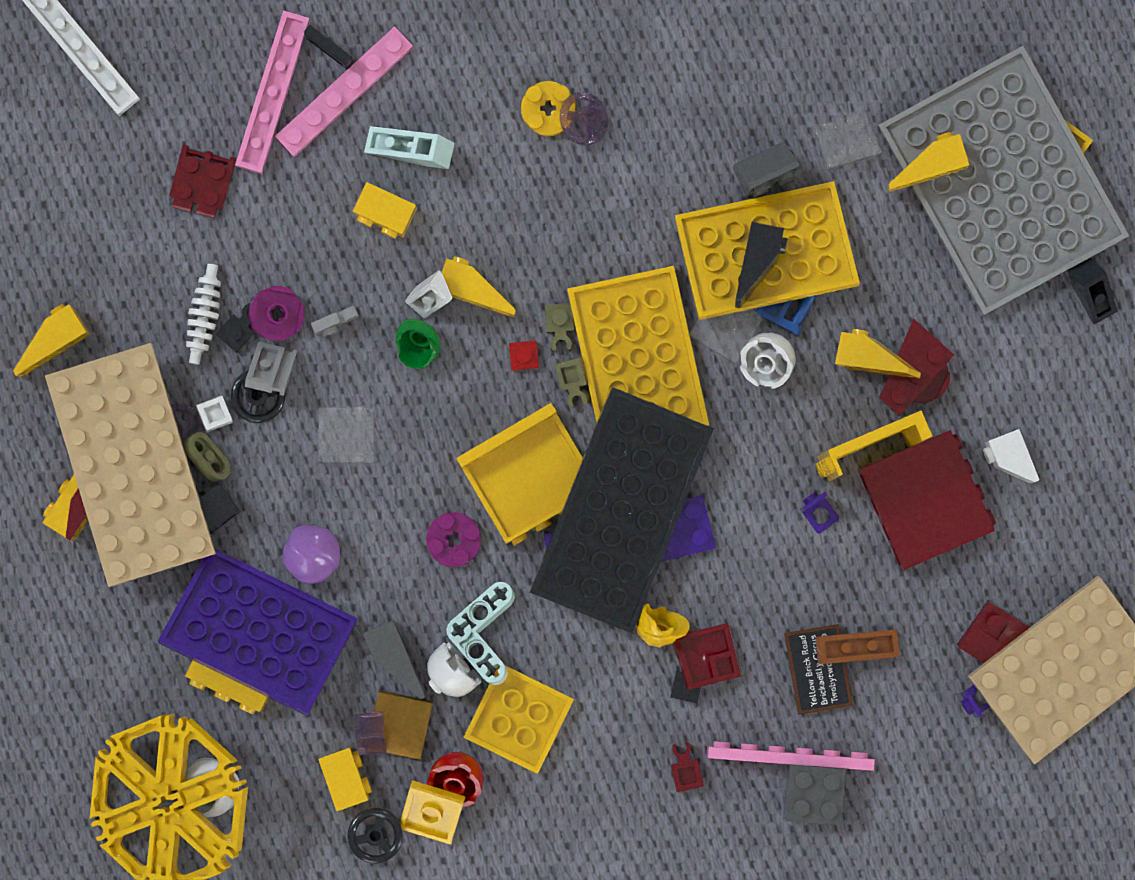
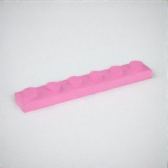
[235,10,310,174]
[275,26,413,157]
[706,741,875,771]

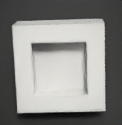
[196,396,232,432]

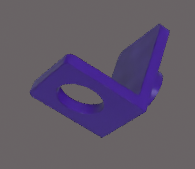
[800,491,839,534]
[960,685,990,718]

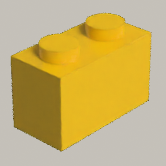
[353,182,417,239]
[318,747,372,811]

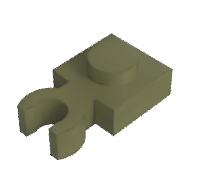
[545,303,574,352]
[554,357,590,408]

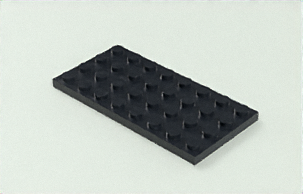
[529,387,714,634]

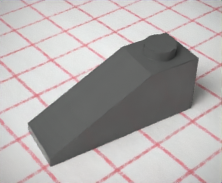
[361,620,426,699]

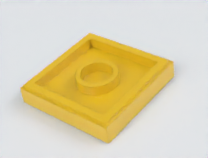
[400,780,465,845]

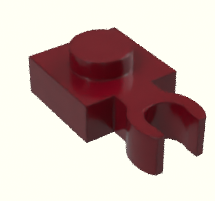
[670,741,704,792]

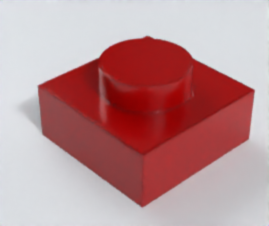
[509,340,539,371]

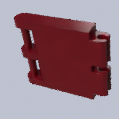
[169,145,236,219]

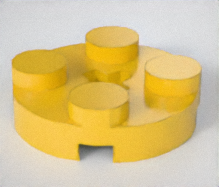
[521,81,575,136]

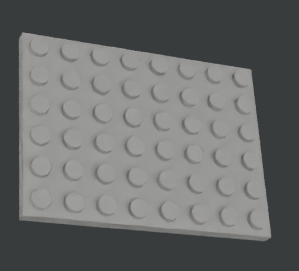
[878,46,1129,316]

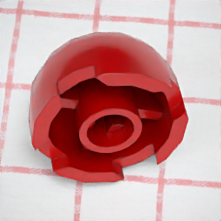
[427,752,484,808]

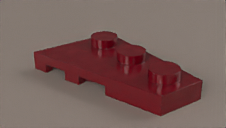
[878,318,954,417]

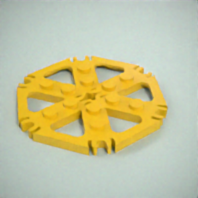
[89,714,248,880]

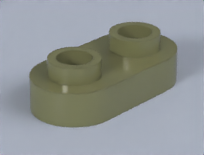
[184,432,230,482]

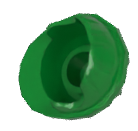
[395,319,441,369]

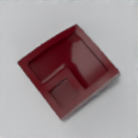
[957,600,1031,663]
[672,623,741,690]

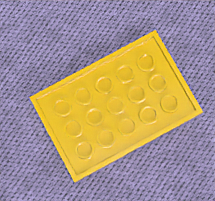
[675,181,860,320]
[567,266,709,426]

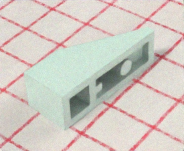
[364,126,454,169]

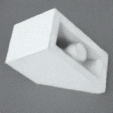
[983,429,1039,483]

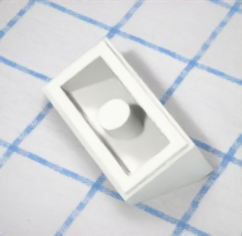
[405,270,452,319]

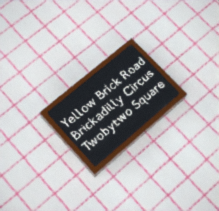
[784,624,853,715]

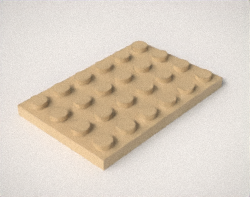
[967,576,1135,765]

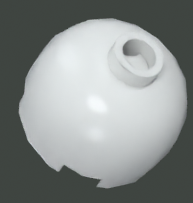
[740,333,796,389]
[427,642,481,697]

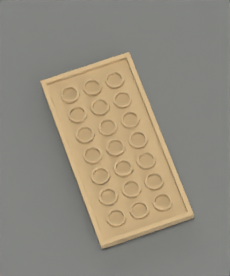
[45,343,216,587]

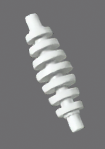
[186,264,221,365]

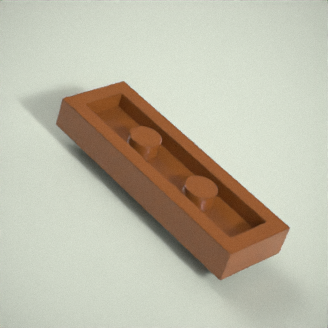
[815,629,900,665]

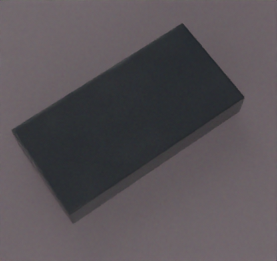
[304,24,354,70]

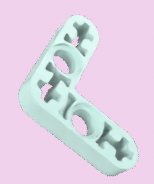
[446,582,515,685]

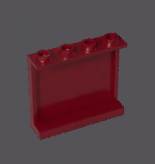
[857,430,996,571]

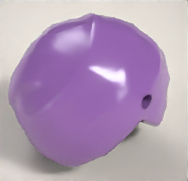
[283,525,340,584]

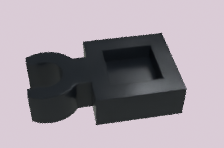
[215,303,255,353]

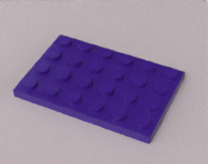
[158,549,358,717]

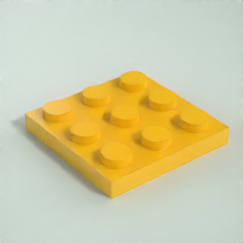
[463,665,574,774]

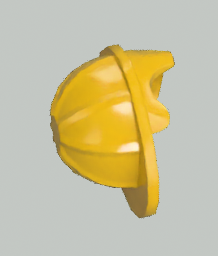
[635,603,690,648]

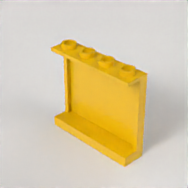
[456,403,583,546]
[815,410,932,482]

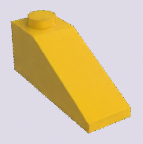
[887,132,969,192]
[442,256,516,318]
[13,304,90,378]
[835,329,921,378]

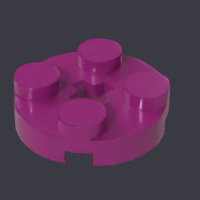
[249,286,305,341]
[426,512,481,567]

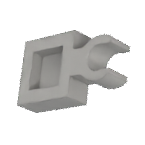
[311,305,359,338]

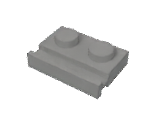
[245,342,297,396]

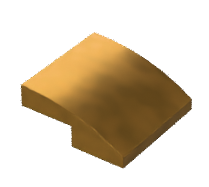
[367,690,433,760]

